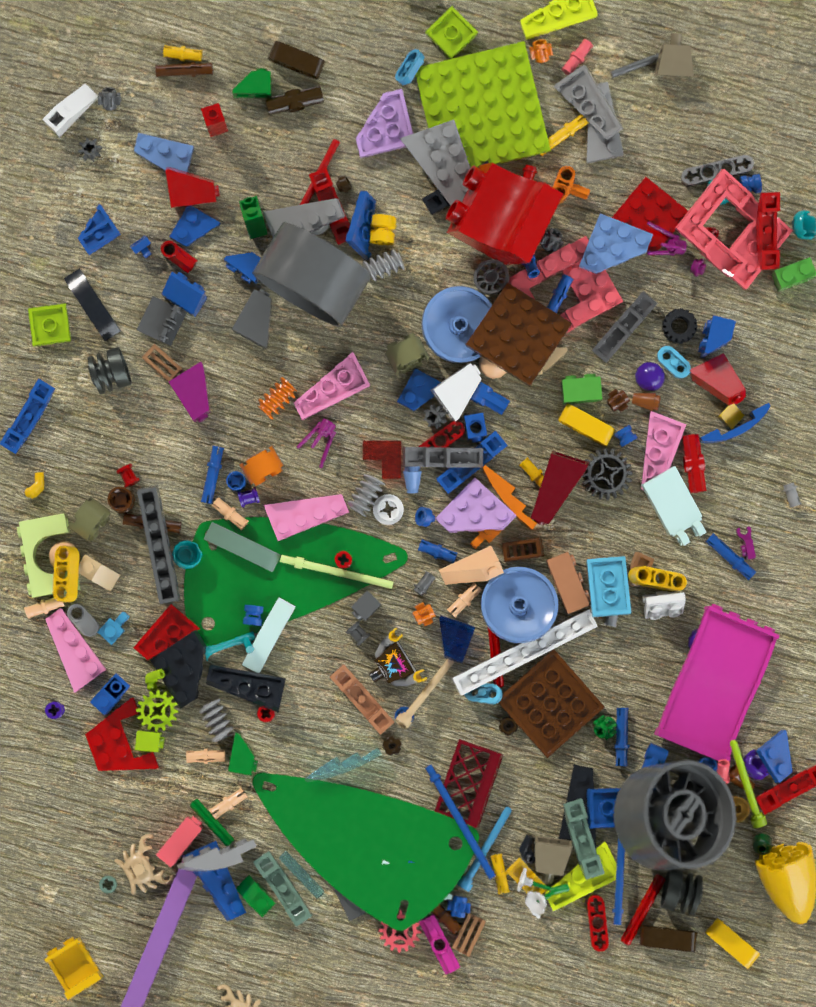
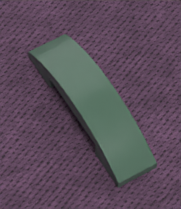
[204,522,281,572]
[563,798,605,880]
[253,851,312,927]

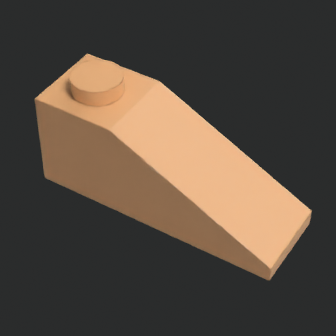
[439,546,504,585]

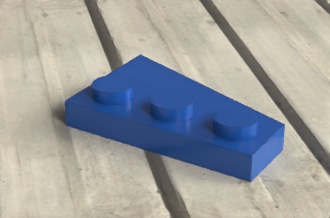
[346,191,376,260]

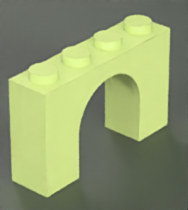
[17,513,81,598]

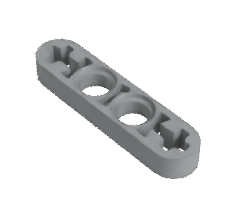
[681,155,754,186]

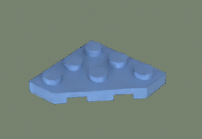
[579,214,653,274]

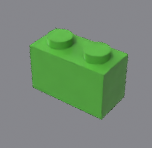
[771,257,816,292]
[561,374,602,405]

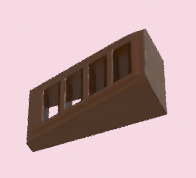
[502,538,544,562]

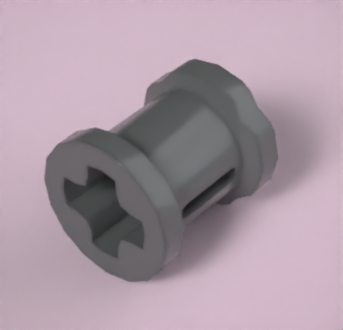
[346,621,371,646]

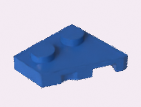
[78,204,121,255]
[169,205,221,247]
[397,368,441,411]
[756,730,793,783]

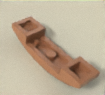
[330,664,394,735]

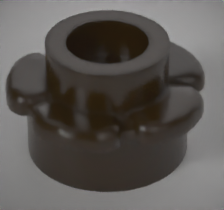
[336,175,352,193]
[499,717,518,736]
[383,736,402,756]

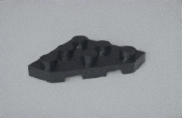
[150,630,207,709]

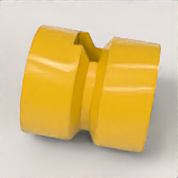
[370,214,397,246]

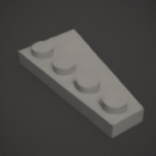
[553,65,624,139]
[586,82,624,164]
[263,198,345,237]

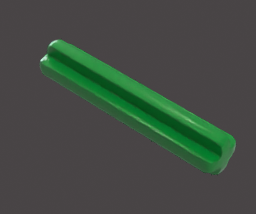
[190,799,234,846]

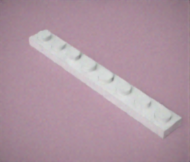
[452,609,598,696]

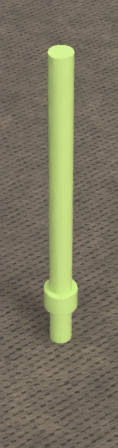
[280,555,393,589]

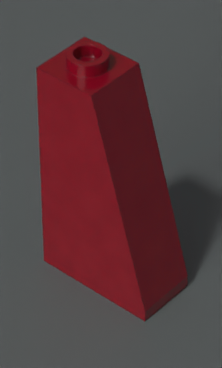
[530,450,589,525]

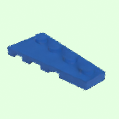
[182,841,246,921]

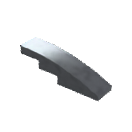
[592,291,658,363]
[403,447,483,468]

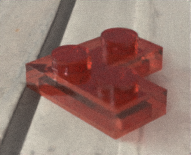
[363,441,401,479]

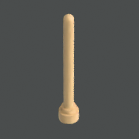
[395,653,457,730]

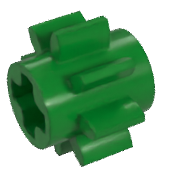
[593,715,617,740]

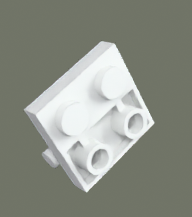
[642,591,686,620]

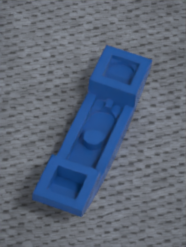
[0,378,55,454]
[699,403,770,443]
[436,431,508,494]

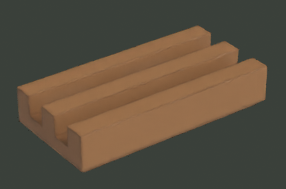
[142,344,183,382]
[452,913,486,957]

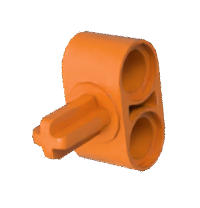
[553,166,590,204]

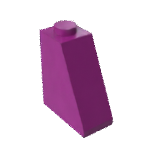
[169,362,211,423]

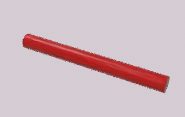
[300,139,340,205]

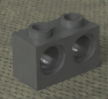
[351,590,381,622]

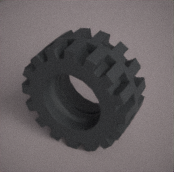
[662,308,697,344]

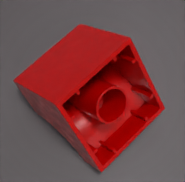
[446,162,564,265]

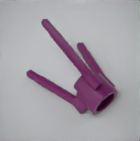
[647,222,687,256]
[297,418,336,468]

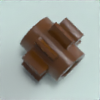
[606,389,630,413]

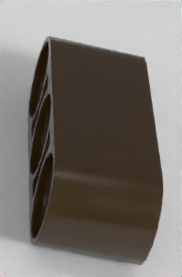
[268,41,325,80]
[639,925,698,952]

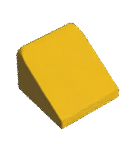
[718,404,745,430]

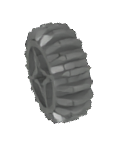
[582,448,633,500]

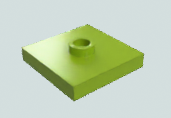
[425,6,478,59]
[28,303,71,347]

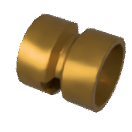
[732,795,750,822]

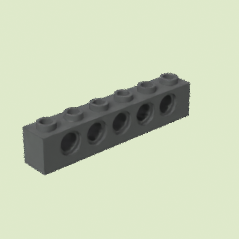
[137,485,181,604]

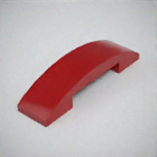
[309,168,350,245]
[756,192,780,270]
[755,765,816,815]

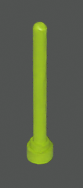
[730,740,767,828]

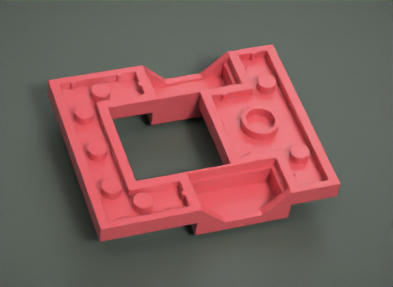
[675,169,793,290]
[503,236,623,334]

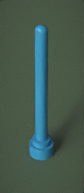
[456,807,511,892]

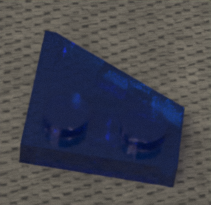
[439,615,475,664]

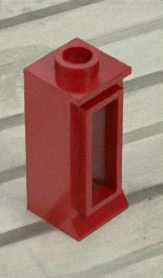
[201,103,228,137]

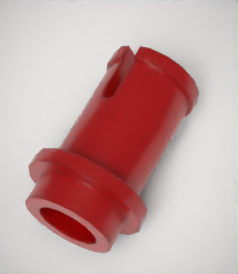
[523,165,538,180]

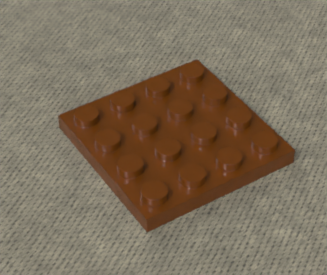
[466,283,572,387]
[499,649,605,758]

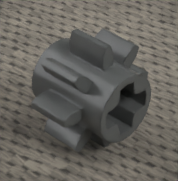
[98,87,121,111]
[78,137,102,162]
[540,228,564,252]
[423,404,448,428]

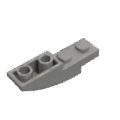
[177,838,257,872]

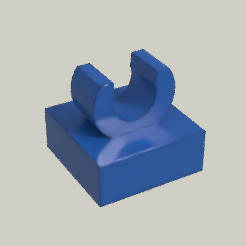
[130,236,151,258]

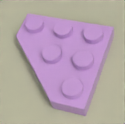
[356,89,413,158]
[435,478,516,533]

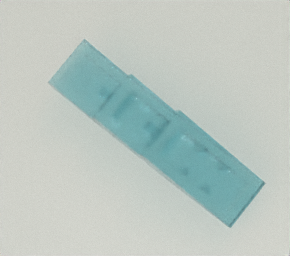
[304,747,382,782]

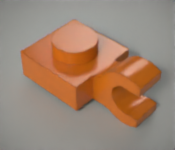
[470,529,502,549]

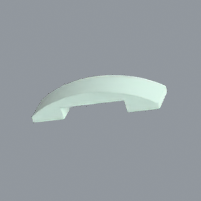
[242,598,296,673]

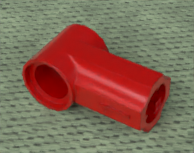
[161,240,198,274]

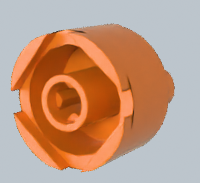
[239,446,284,487]

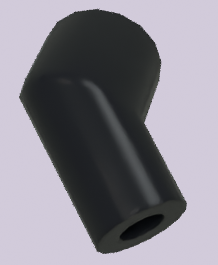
[519,834,535,864]

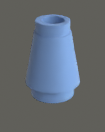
[403,466,422,493]

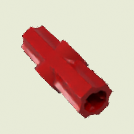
[682,434,707,493]

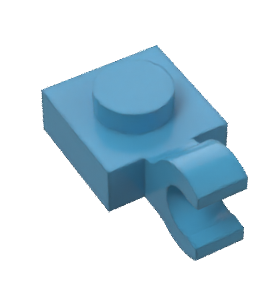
[97,612,130,645]

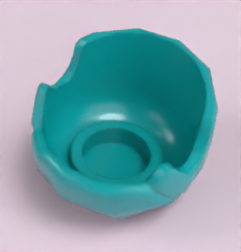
[791,210,816,240]
[172,540,202,569]

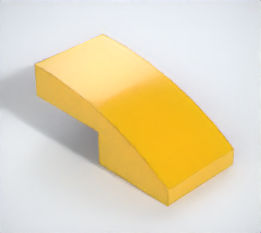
[507,857,546,895]

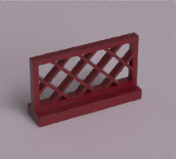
[434,739,504,828]

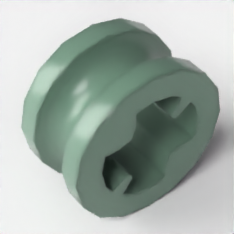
[99,876,117,893]

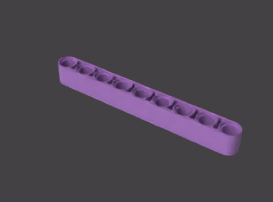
[121,861,197,1007]

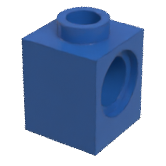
[464,413,487,443]

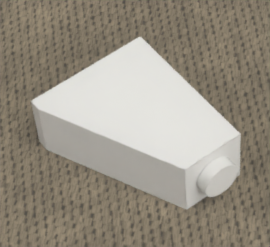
[431,363,481,421]

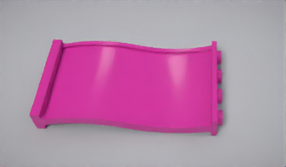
[654,604,780,762]

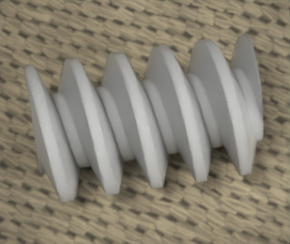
[362,249,405,283]
[347,474,386,518]
[199,699,234,742]

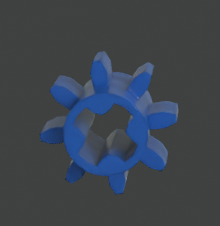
[447,896,471,918]

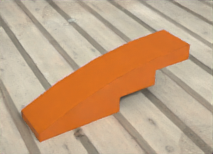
[482,465,537,531]

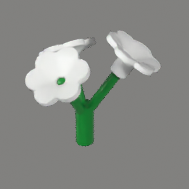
[517,868,569,919]

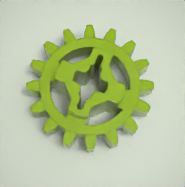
[136,690,178,732]

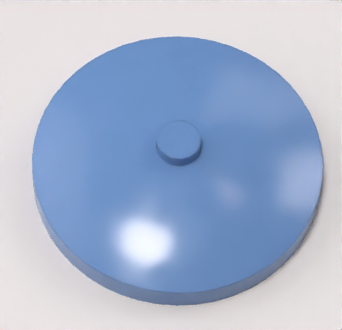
[421,286,492,363]
[481,567,558,643]

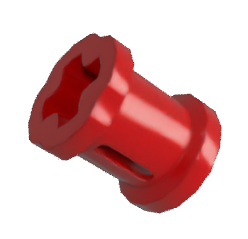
[116,464,140,488]
[335,551,352,569]
[257,706,275,722]

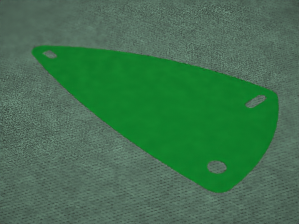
[184,517,408,646]
[252,773,479,931]

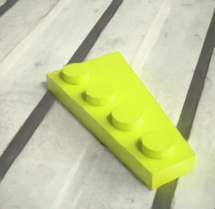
[520,0,598,40]
[544,841,617,911]

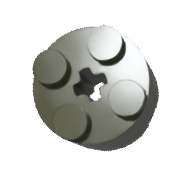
[385,333,430,375]
[68,496,111,542]

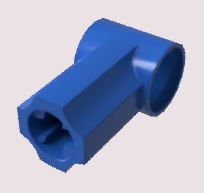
[470,382,510,416]
[641,743,669,768]

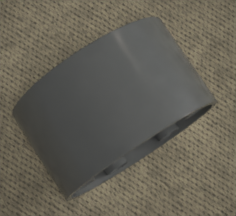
[252,222,371,327]
[614,761,736,870]

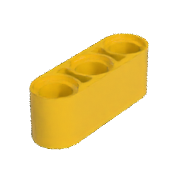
[558,404,615,447]
[53,545,79,602]
[628,566,687,591]
[705,918,761,969]

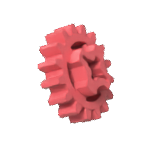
[379,909,421,953]

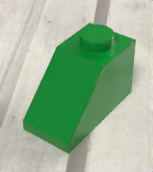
[232,68,272,98]
[228,733,258,776]
[236,875,277,917]

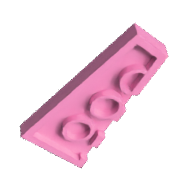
[294,352,370,421]
[641,411,686,491]
[264,494,349,541]
[45,608,106,693]

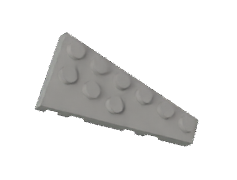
[400,120,470,206]

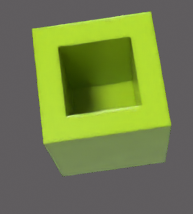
[135,730,165,752]

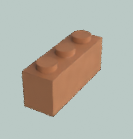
[546,552,590,614]

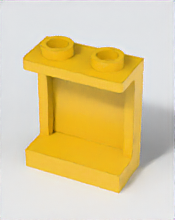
[44,937,104,1000]

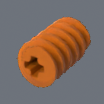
[257,377,297,420]

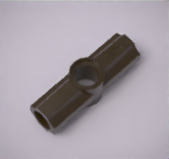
[265,86,324,116]

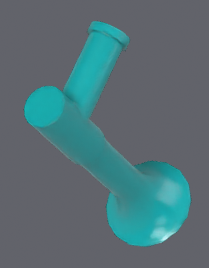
[204,632,256,662]

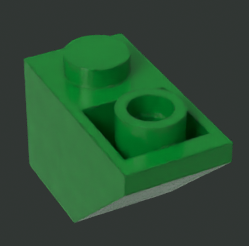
[239,196,268,240]

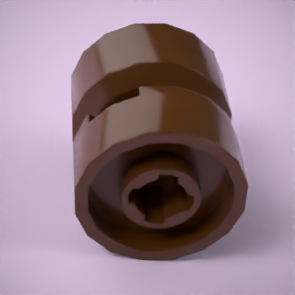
[107,487,136,513]

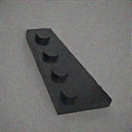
[206,665,286,713]
[558,764,596,849]

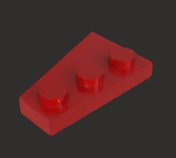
[133,604,200,660]

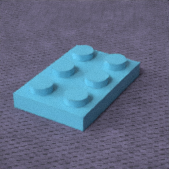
[586,556,631,617]

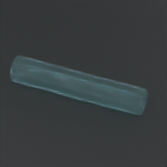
[279,851,324,899]

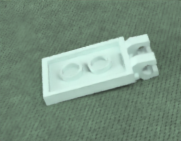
[641,466,706,546]

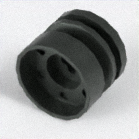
[87,347,132,395]
[660,869,703,916]

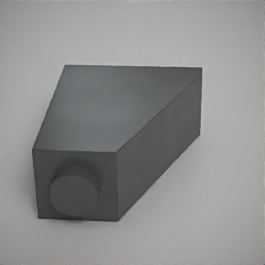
[232,289,272,350]

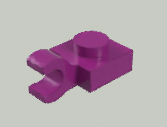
[736,526,756,560]

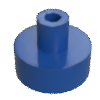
[415,507,435,527]

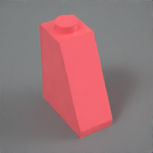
[156,816,204,867]

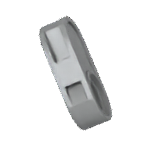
[67,604,100,637]

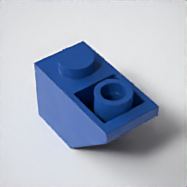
[224,252,261,285]
[90,673,130,715]

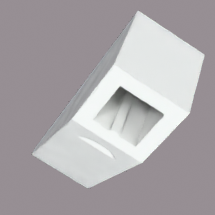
[43,84,98,137]

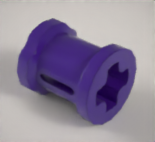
[237,487,260,508]
[45,702,65,719]

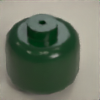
[753,833,772,855]

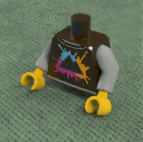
[369,628,427,686]

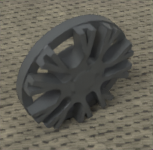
[474,259,509,295]

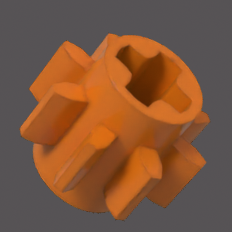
[529,39,553,63]
[412,602,436,627]

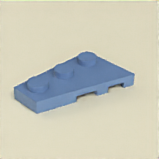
[134,133,194,172]

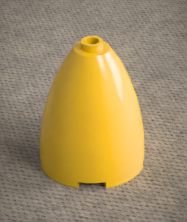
[755,842,816,925]

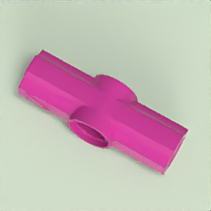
[419,914,460,975]

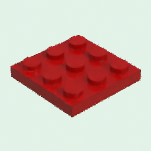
[612,177,688,257]

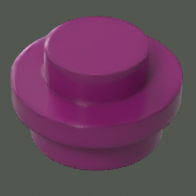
[690,258,706,277]

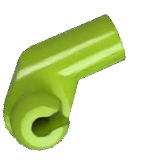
[145,669,165,691]

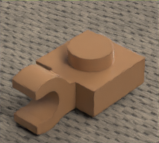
[628,552,655,587]

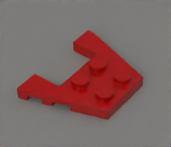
[85,697,160,771]

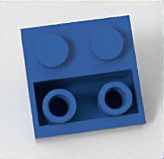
[162,272,208,317]
[698,315,736,359]

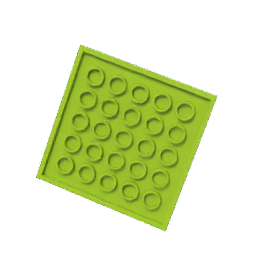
[416,41,551,168]

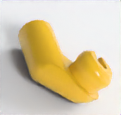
[25,472,45,499]

